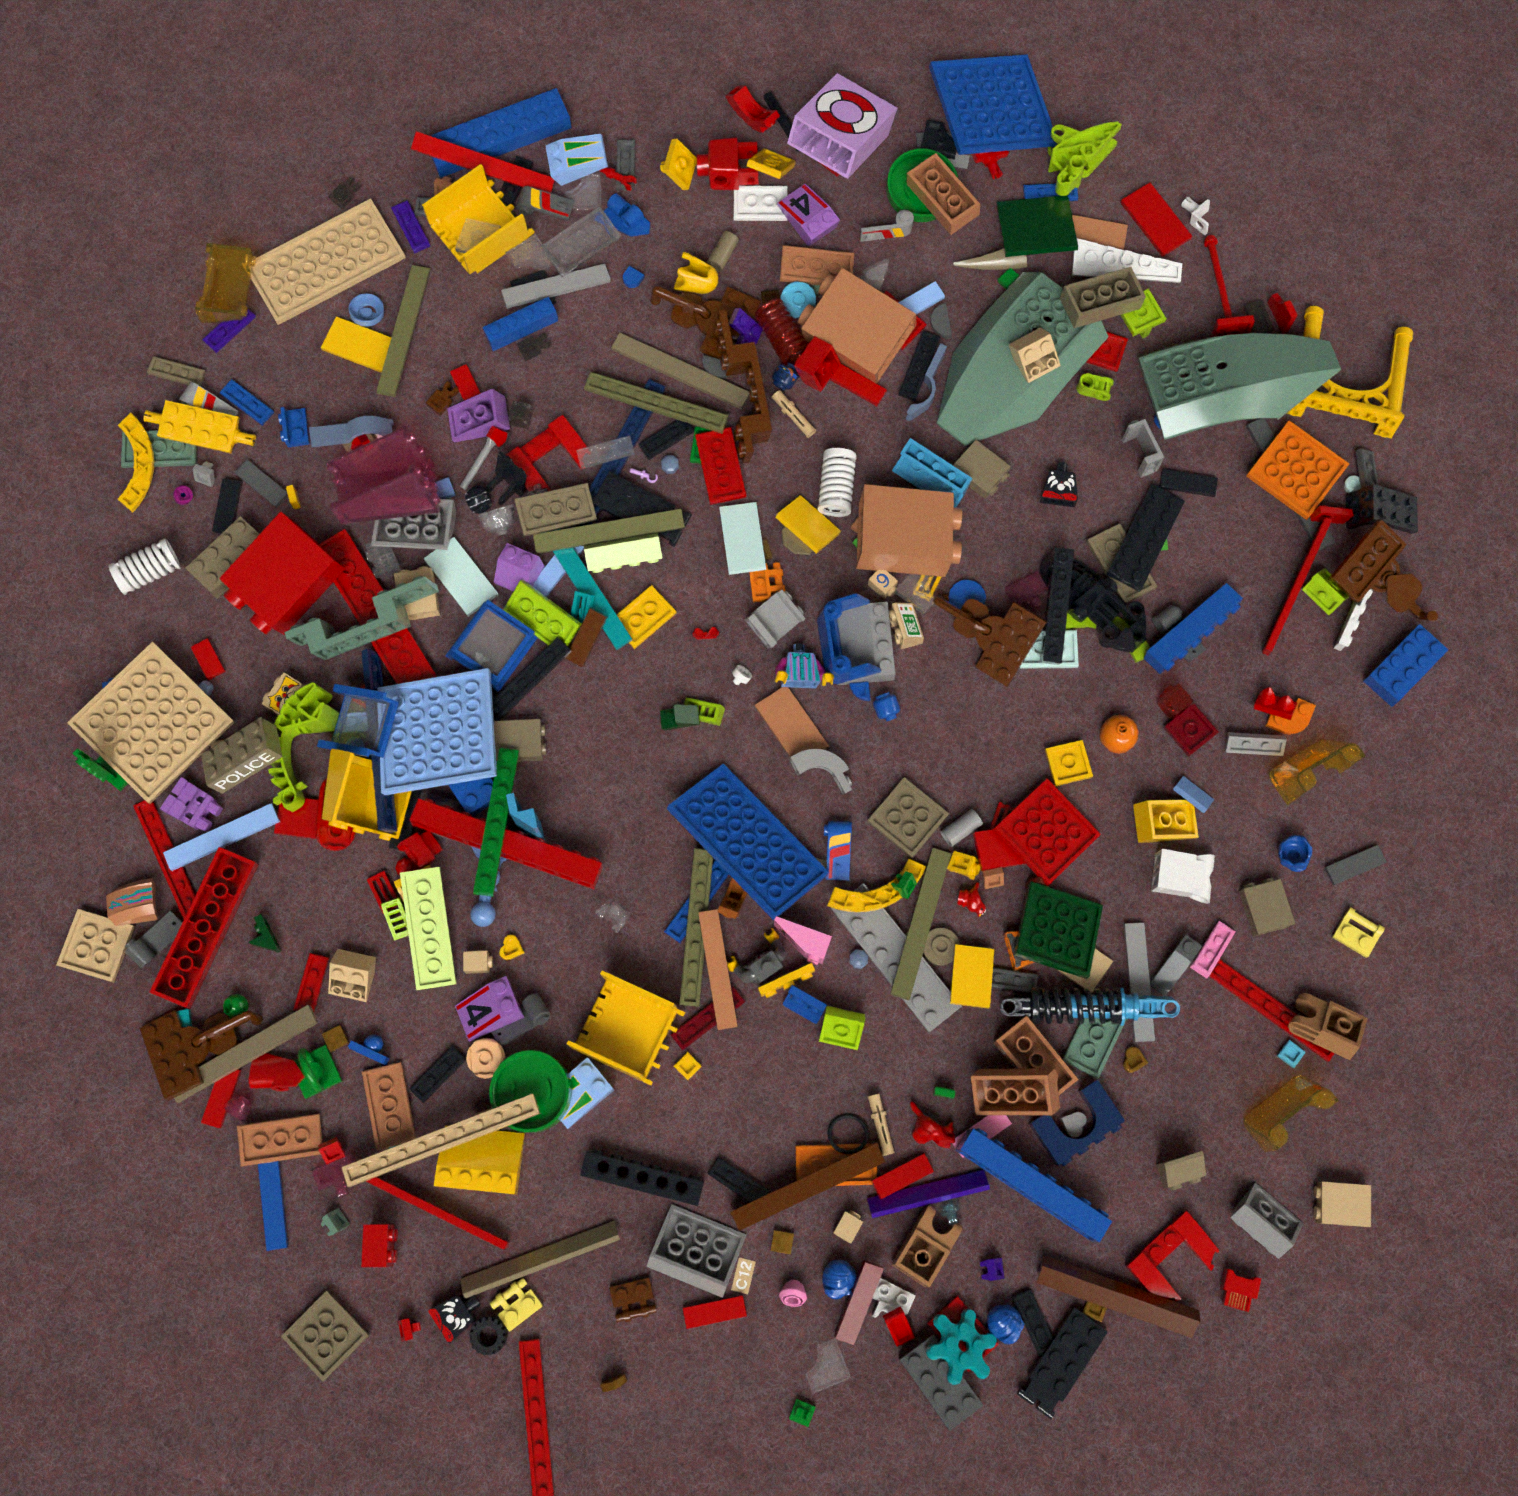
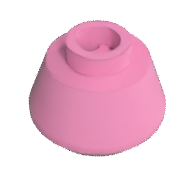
[779,1280,807,1307]

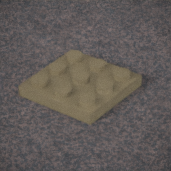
[867,777,949,858]
[281,1290,370,1382]

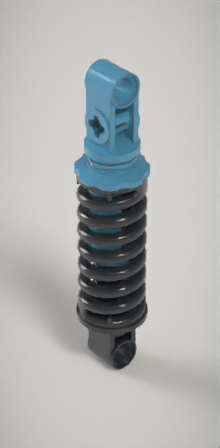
[999,987,1180,1026]

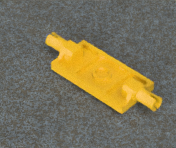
[144,400,256,454]

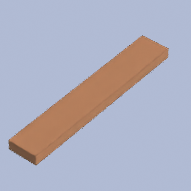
[698,909,737,1030]

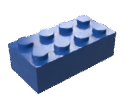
[1363,624,1448,707]
[449,778,493,817]

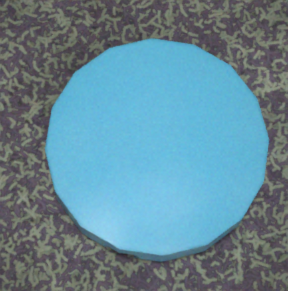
[780,282,816,319]

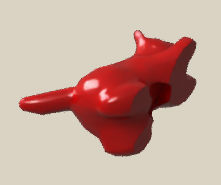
[910,1101,955,1148]

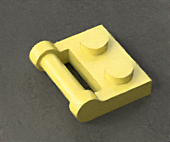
[1332,907,1385,958]

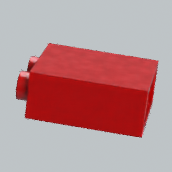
[219,512,346,635]

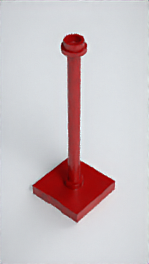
[1204,235,1255,338]

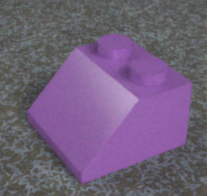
[494,543,544,592]

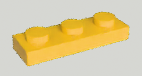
[758,963,815,998]

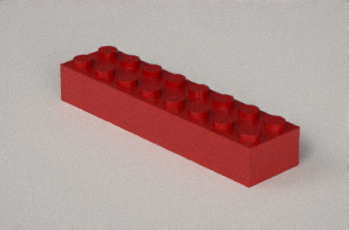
[149,847,258,1009]

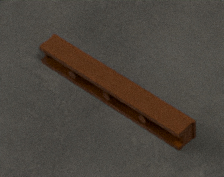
[730,1143,885,1231]
[1036,1255,1200,1338]

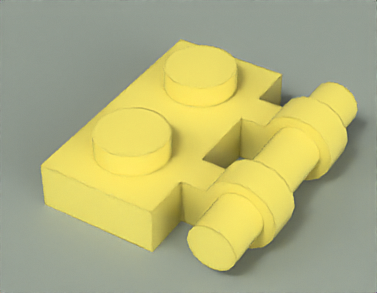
[490,1278,543,1332]

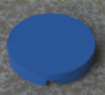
[948,580,986,609]

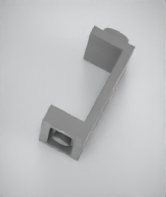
[1122,419,1164,478]
[744,590,805,648]

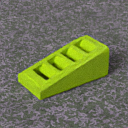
[684,697,725,726]
[381,897,409,940]

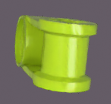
[1076,373,1114,401]

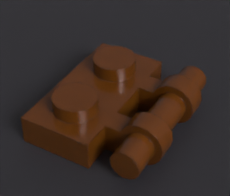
[609,1278,657,1323]

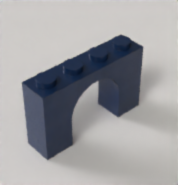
[1029,1080,1125,1166]

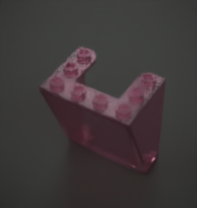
[326,426,441,524]

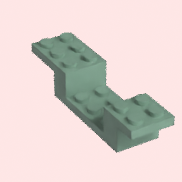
[284,576,439,660]

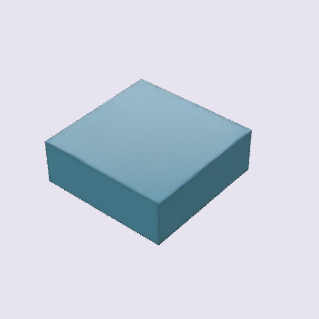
[1277,1040,1306,1068]

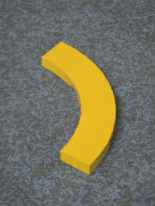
[118,413,154,513]
[827,859,926,912]

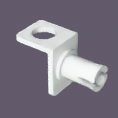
[1181,197,1210,235]

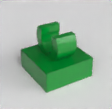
[891,871,917,899]
[789,1398,816,1427]

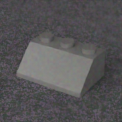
[1230,1183,1303,1259]

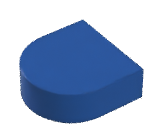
[623,266,645,288]

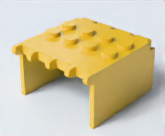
[422,164,535,274]
[567,971,685,1085]

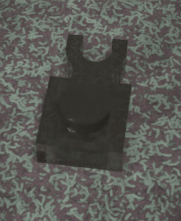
[328,177,361,210]
[516,332,552,362]

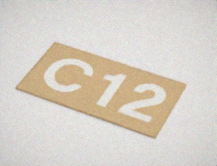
[731,1258,756,1294]

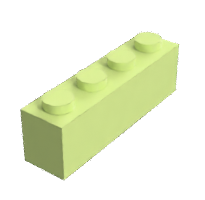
[584,533,662,573]

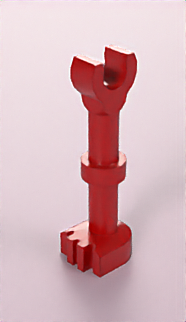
[599,167,637,191]

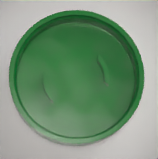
[886,148,958,222]
[489,1050,572,1133]

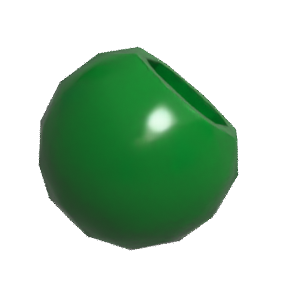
[223,994,249,1018]

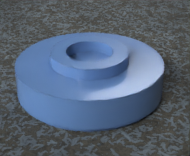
[349,293,384,326]

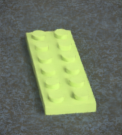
[400,867,457,990]

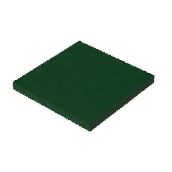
[996,195,1078,257]
[1014,881,1103,979]

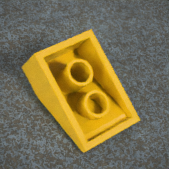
[1133,800,1199,843]

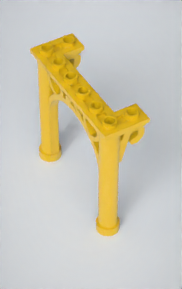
[1286,306,1413,438]

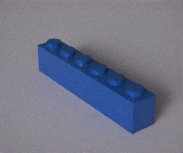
[1144,583,1243,674]

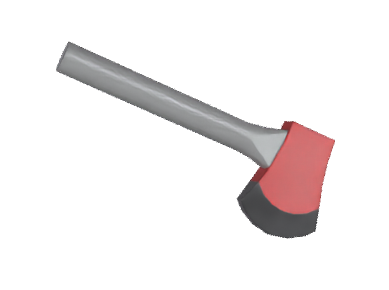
[459,426,511,490]

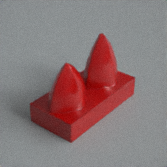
[1254,687,1298,720]

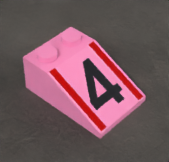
[774,917,832,965]

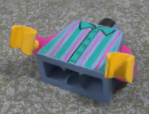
[775,643,834,688]

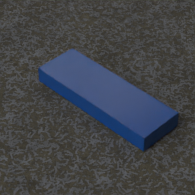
[1023,183,1078,201]
[220,379,274,426]

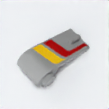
[860,210,914,242]
[178,382,239,416]

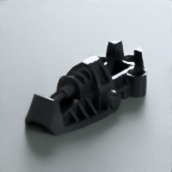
[1039,553,1146,653]

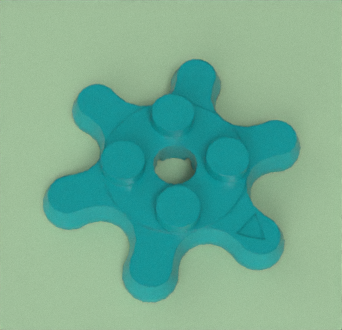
[926,1309,997,1385]

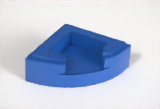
[849,681,871,701]

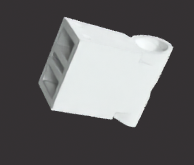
[1151,849,1215,904]

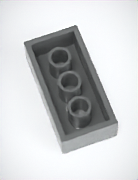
[898,1334,983,1431]

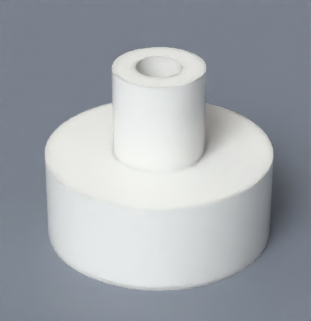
[732,665,752,685]

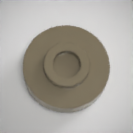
[923,928,960,966]

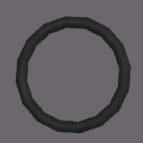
[827,1114,869,1154]

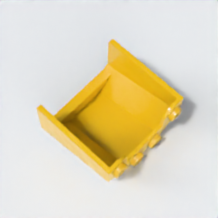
[322,748,412,841]

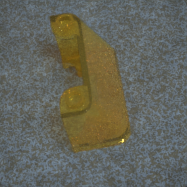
[195,243,256,323]
[1269,739,1366,805]
[1243,1075,1339,1152]

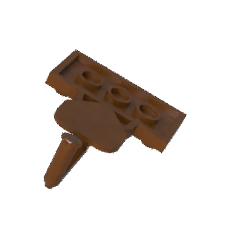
[650,286,761,360]
[1329,519,1438,622]
[933,594,1048,687]
[139,1010,263,1101]

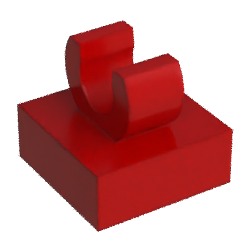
[318,1137,345,1165]
[397,1318,421,1342]

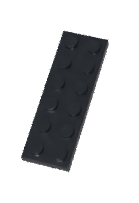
[1106,483,1185,592]

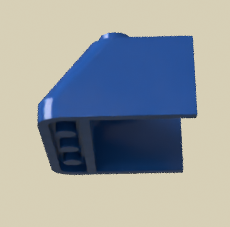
[817,593,881,684]

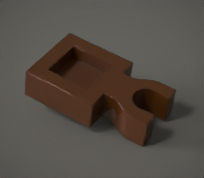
[425,381,459,416]

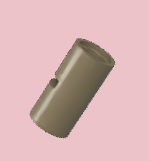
[707,231,739,272]

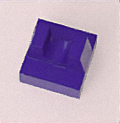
[980,1258,1005,1281]

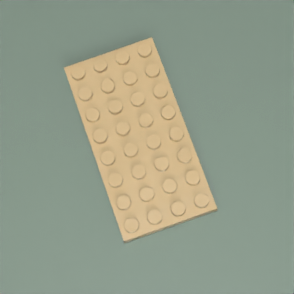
[243,199,406,325]

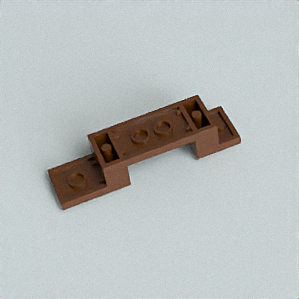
[713,310,772,463]

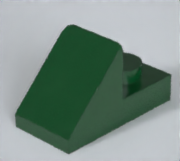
[660,704,700,730]
[248,914,282,953]

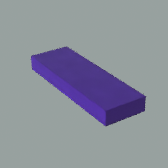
[391,200,430,254]
[202,303,256,353]

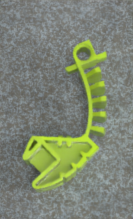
[268,682,339,812]

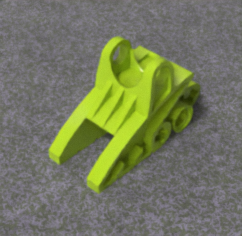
[1047,121,1122,196]

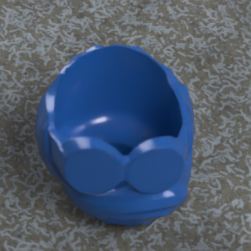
[1278,835,1313,872]
[822,1260,857,1299]
[987,1305,1025,1344]

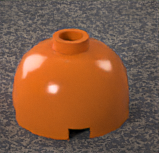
[1099,715,1139,754]

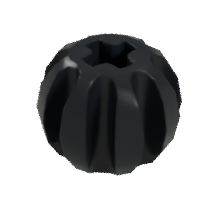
[465,486,492,514]

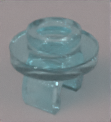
[940,1203,960,1225]

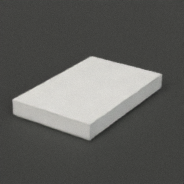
[734,186,787,221]

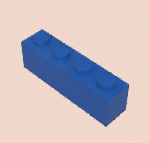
[482,297,558,351]

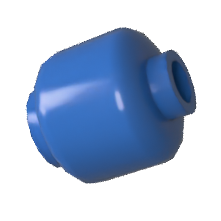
[873,692,901,721]

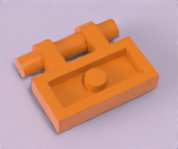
[749,562,785,603]

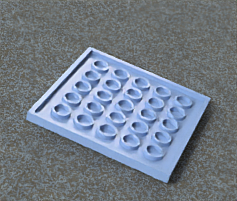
[377,668,497,796]

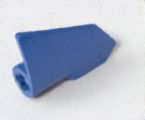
[595,193,650,237]

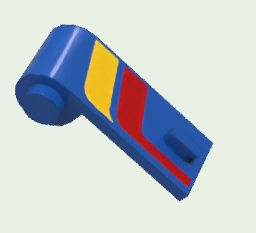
[824,821,852,881]

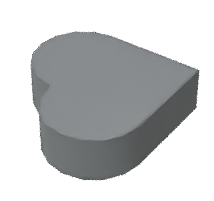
[1061,1112,1086,1138]

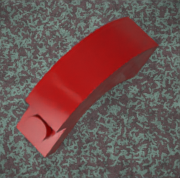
[725,85,780,133]

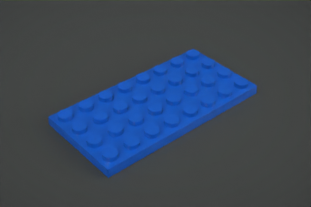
[667,764,830,921]

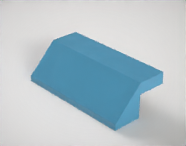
[892,438,973,507]
[506,793,545,841]

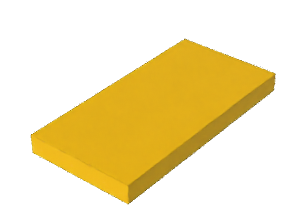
[321,317,392,373]

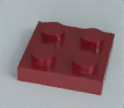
[1164,703,1219,757]

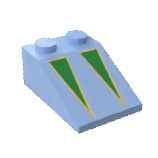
[546,134,608,186]
[561,1058,614,1129]

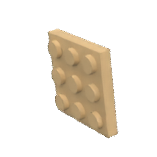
[56,909,135,983]

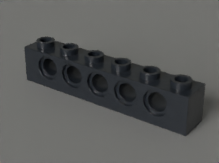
[1040,547,1074,665]
[580,1149,704,1206]

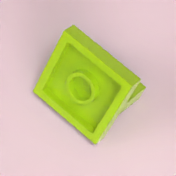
[1121,289,1166,338]
[1302,568,1349,615]
[819,1006,866,1050]

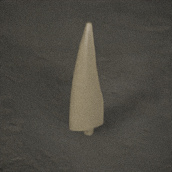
[953,248,1027,270]

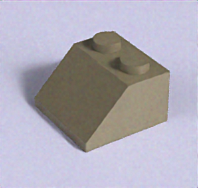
[1156,1151,1206,1191]

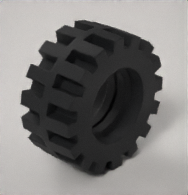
[469,1317,508,1355]

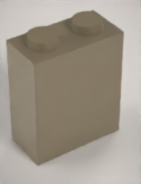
[953,440,1011,499]
[494,719,546,762]
[1239,878,1295,937]

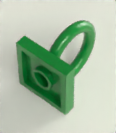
[294,1045,343,1099]

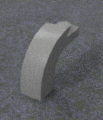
[789,749,852,795]

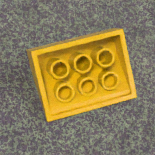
[434,1125,525,1195]

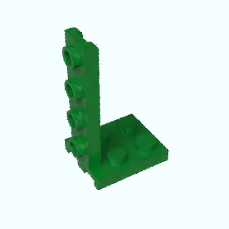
[72,748,128,792]

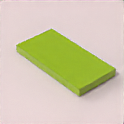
[503,580,582,647]

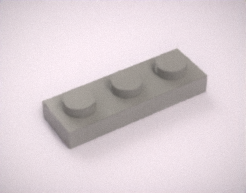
[1225,732,1287,756]

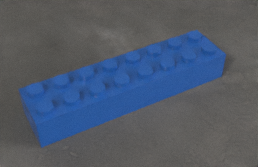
[430,88,572,178]
[955,1128,1112,1243]

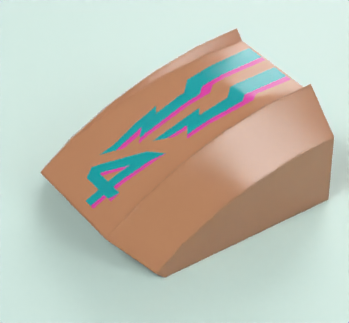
[106,878,158,926]

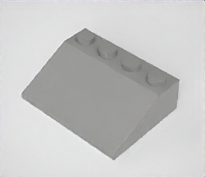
[371,496,456,550]
[837,602,896,685]
[647,1204,746,1298]

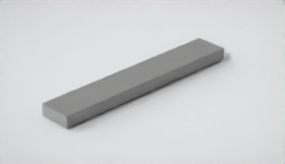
[501,264,611,309]
[1124,923,1155,1042]

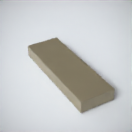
[147,356,206,386]

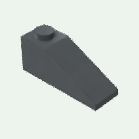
[1150,935,1202,996]

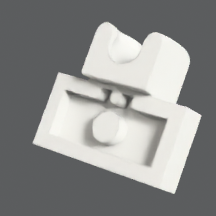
[872,1278,915,1318]

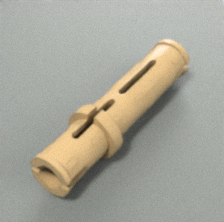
[772,390,816,438]
[868,1094,895,1156]

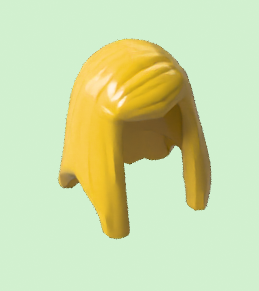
[674,252,718,294]

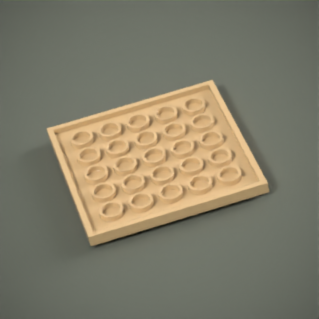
[67,642,234,804]

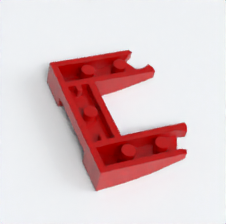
[506,414,591,495]
[1125,1211,1219,1302]

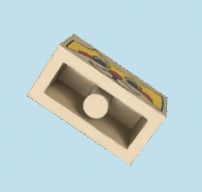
[262,673,304,716]

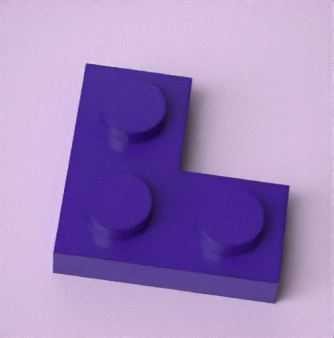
[729,308,763,345]

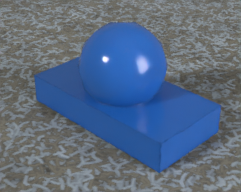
[348,1034,390,1066]

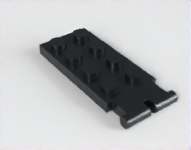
[593,471,692,547]
[1017,1307,1108,1419]

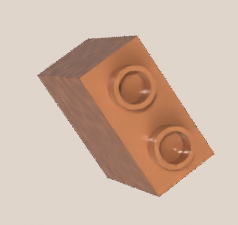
[798,268,916,384]
[856,484,962,577]

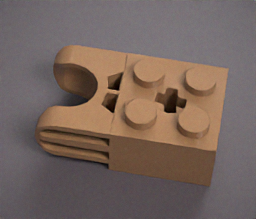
[1288,993,1368,1060]
[891,1204,963,1287]

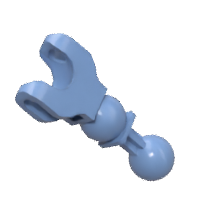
[470,846,507,927]

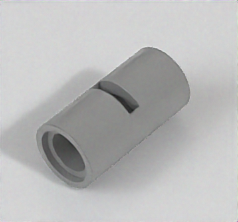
[940,809,983,847]

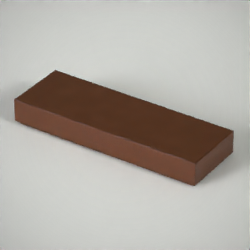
[566,608,608,667]

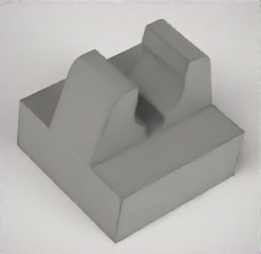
[193,461,215,487]

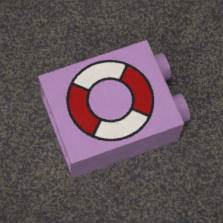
[787,73,897,179]

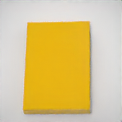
[747,148,796,179]
[775,495,841,554]
[617,585,677,649]
[950,944,994,1009]

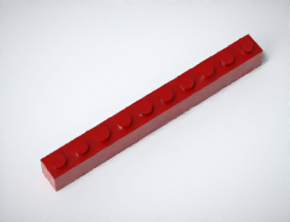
[410,799,603,889]

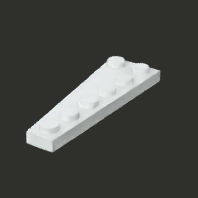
[1072,239,1182,283]
[1334,590,1373,651]

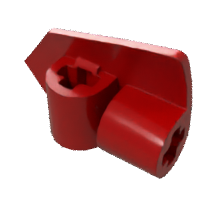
[249,1053,305,1091]

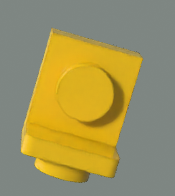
[947,851,980,880]

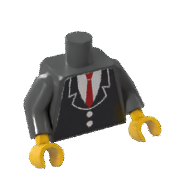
[727,928,787,984]

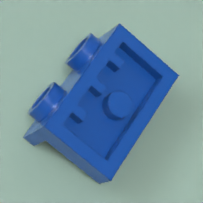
[278,407,310,447]
[783,985,827,1024]

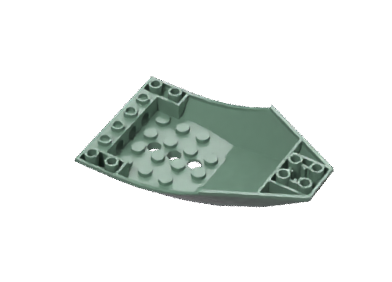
[937,272,1109,446]
[1137,333,1341,440]

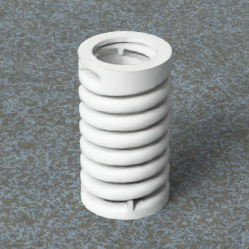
[818,448,857,517]
[108,538,181,595]

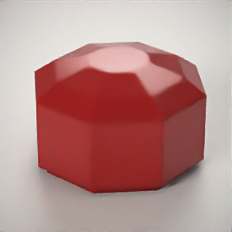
[395,858,413,876]

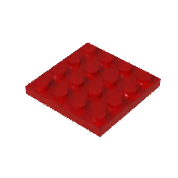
[993,779,1101,886]

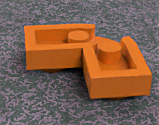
[1265,698,1316,735]

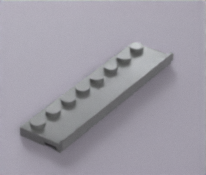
[831,883,962,1033]

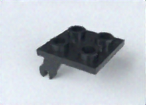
[486,451,527,505]

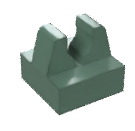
[321,1208,350,1236]

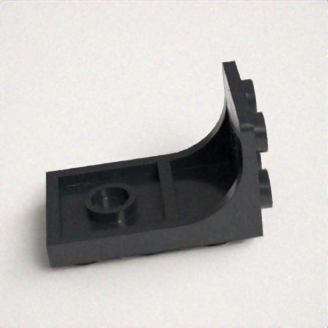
[1346,484,1418,534]

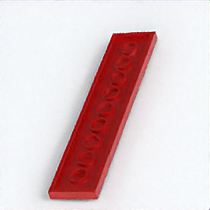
[320,529,437,684]

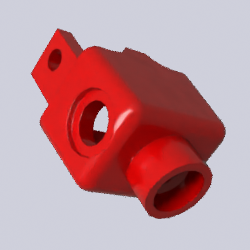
[697,137,759,190]

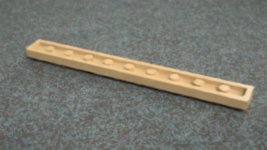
[342,1094,541,1187]

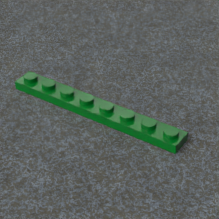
[473,748,519,897]

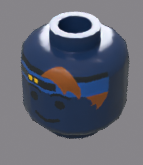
[772,362,799,391]

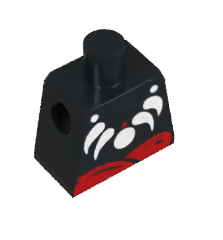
[1040,462,1078,508]
[428,1295,481,1344]

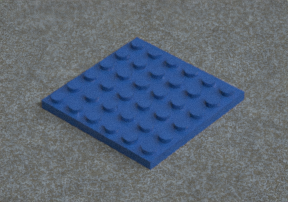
[929,55,1057,155]

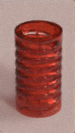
[754,298,807,365]

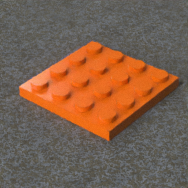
[1246,420,1349,520]

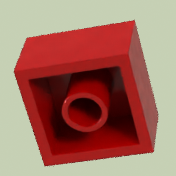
[794,336,841,392]
[361,1224,398,1267]

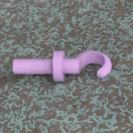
[630,468,658,483]

